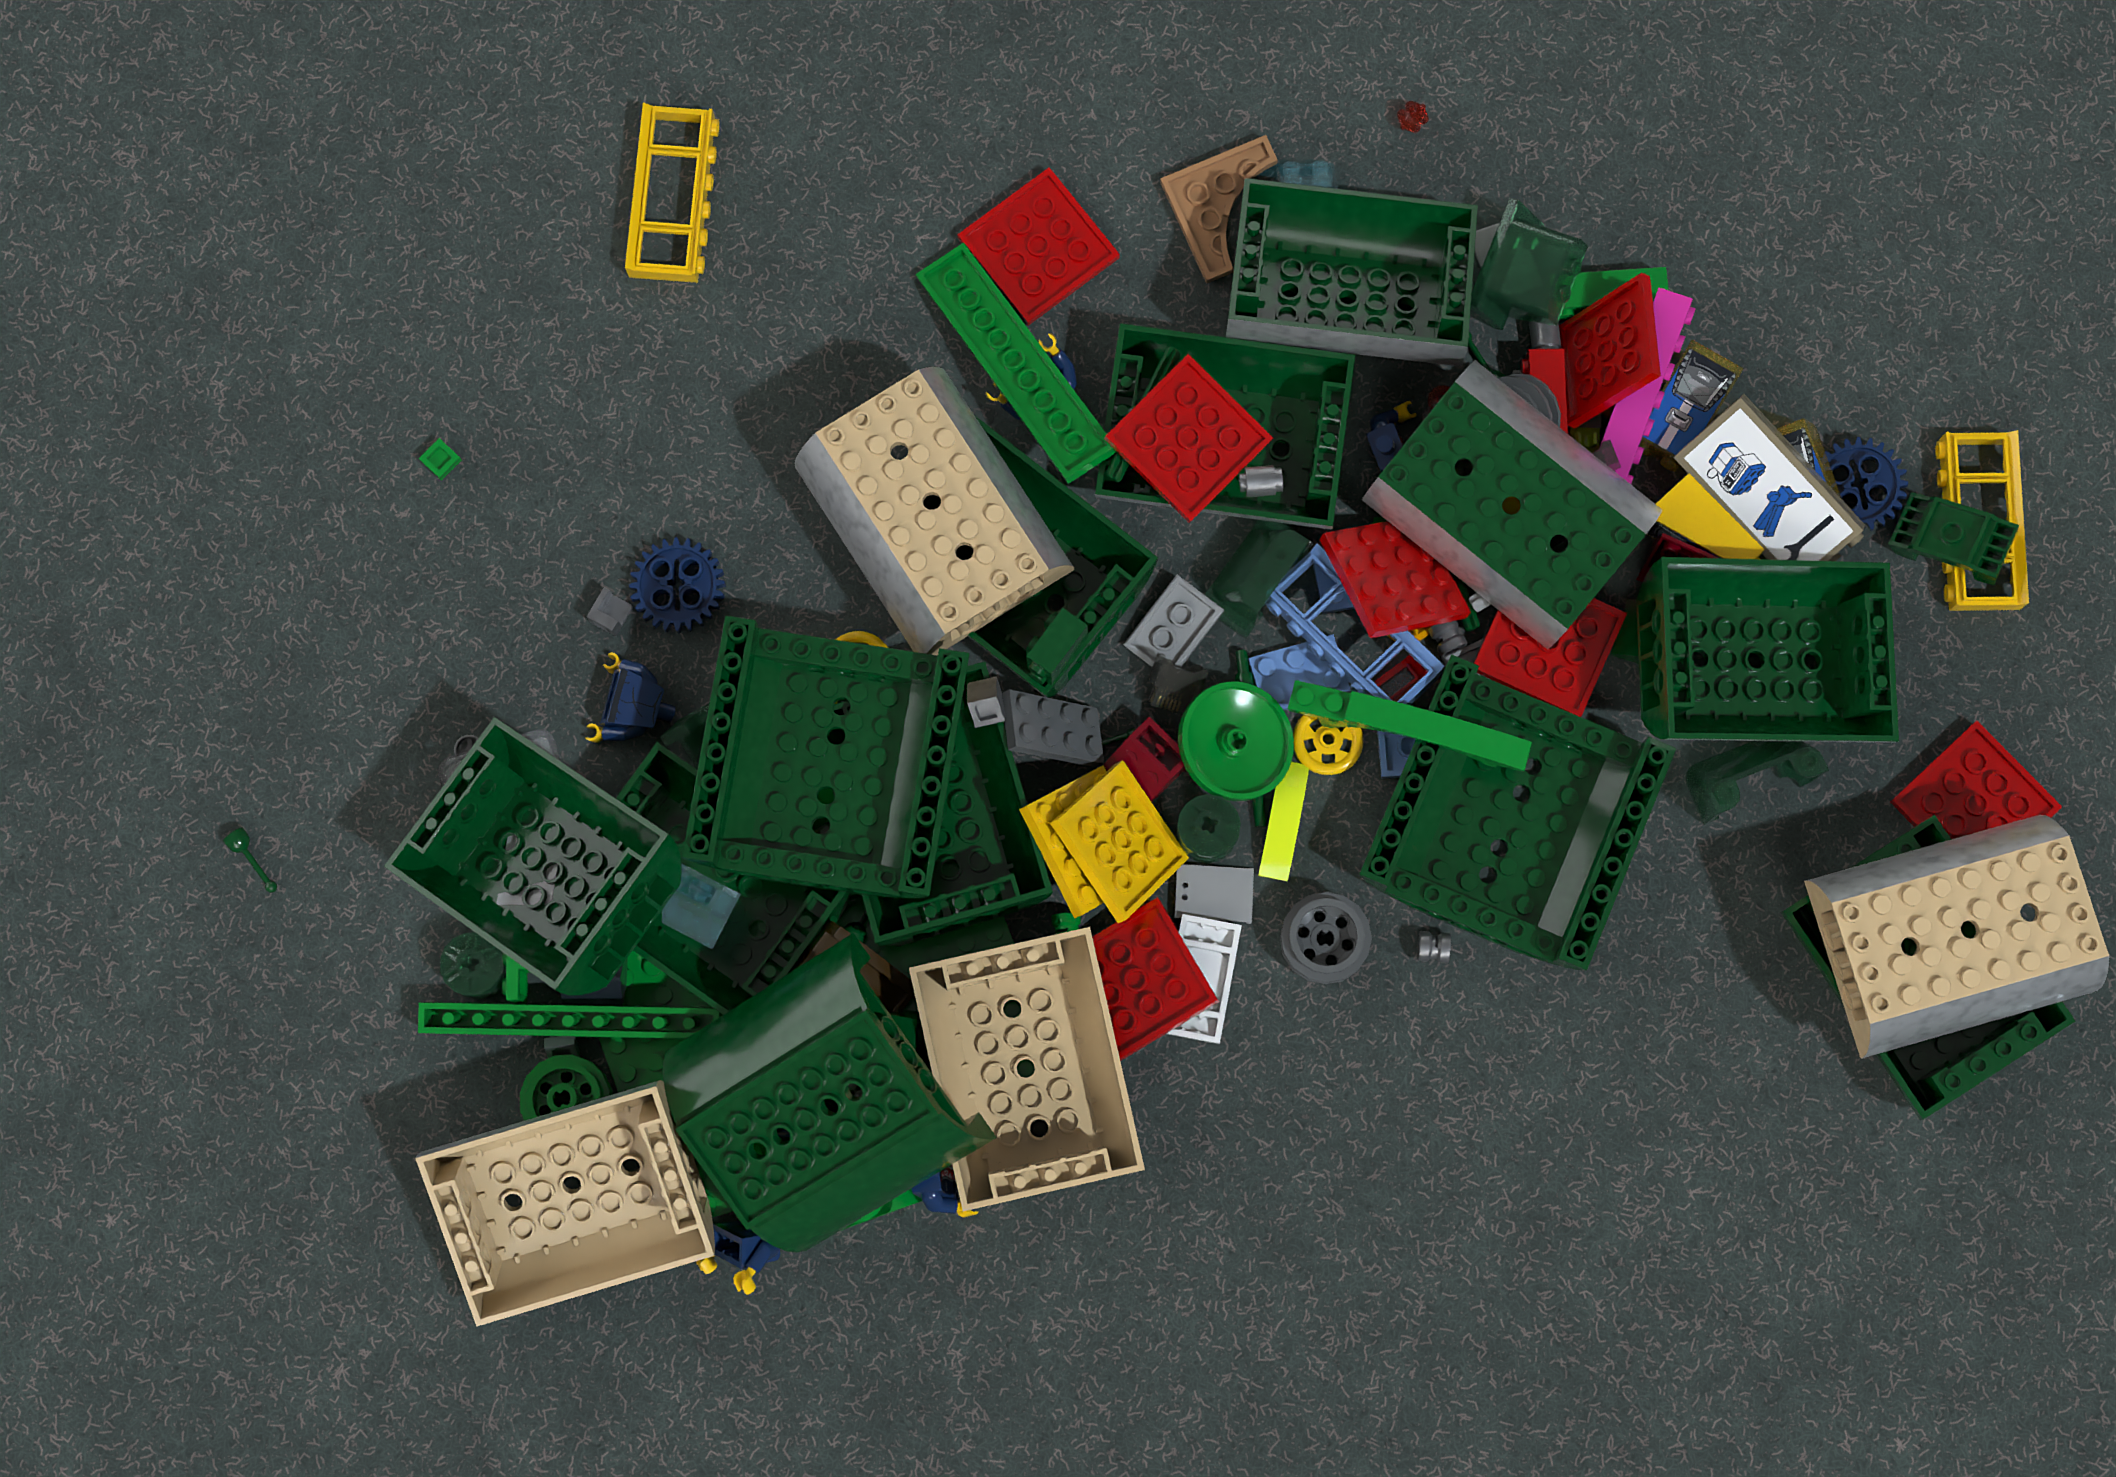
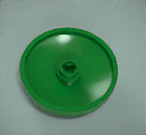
[1178,681,1294,801]

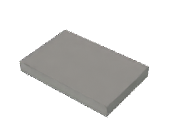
[1123,575,1224,681]

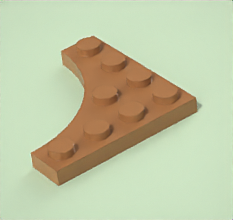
[1160,135,1278,284]

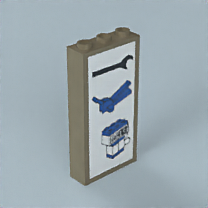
[1673,394,1866,561]

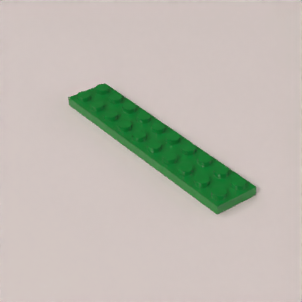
[916,243,1117,484]

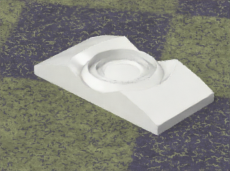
[1166,914,1242,1044]

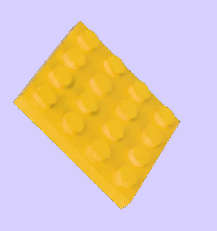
[1050,760,1189,923]
[1019,765,1107,919]

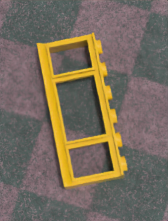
[625,102,719,283]
[1935,430,2029,611]

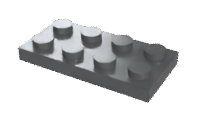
[1002,689,1104,767]

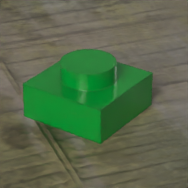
[419,438,462,481]

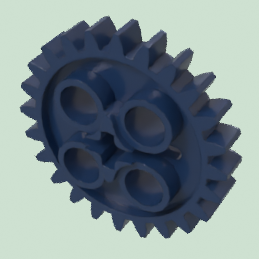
[1818,437,1908,531]
[629,537,726,634]

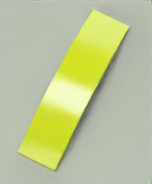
[1258,762,1309,882]

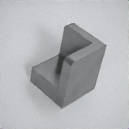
[587,587,633,636]
[967,676,1005,728]

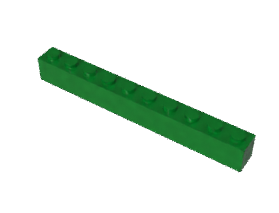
[418,1002,723,1039]

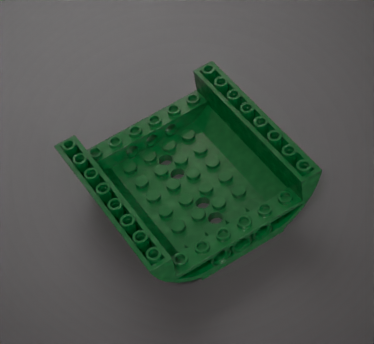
[682,616,970,898]
[1359,654,1676,971]
[663,933,997,1253]

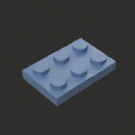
[1248,634,1350,710]

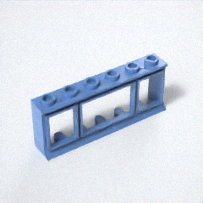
[1265,543,1445,705]

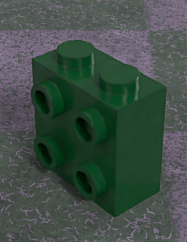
[1025,608,1088,686]

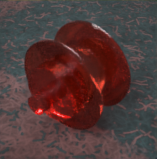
[1397,101,1429,133]

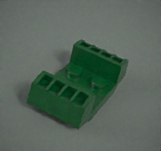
[1888,492,2019,585]

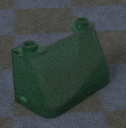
[1685,741,1829,825]

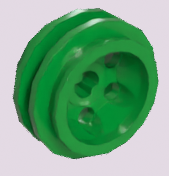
[520,1055,613,1121]

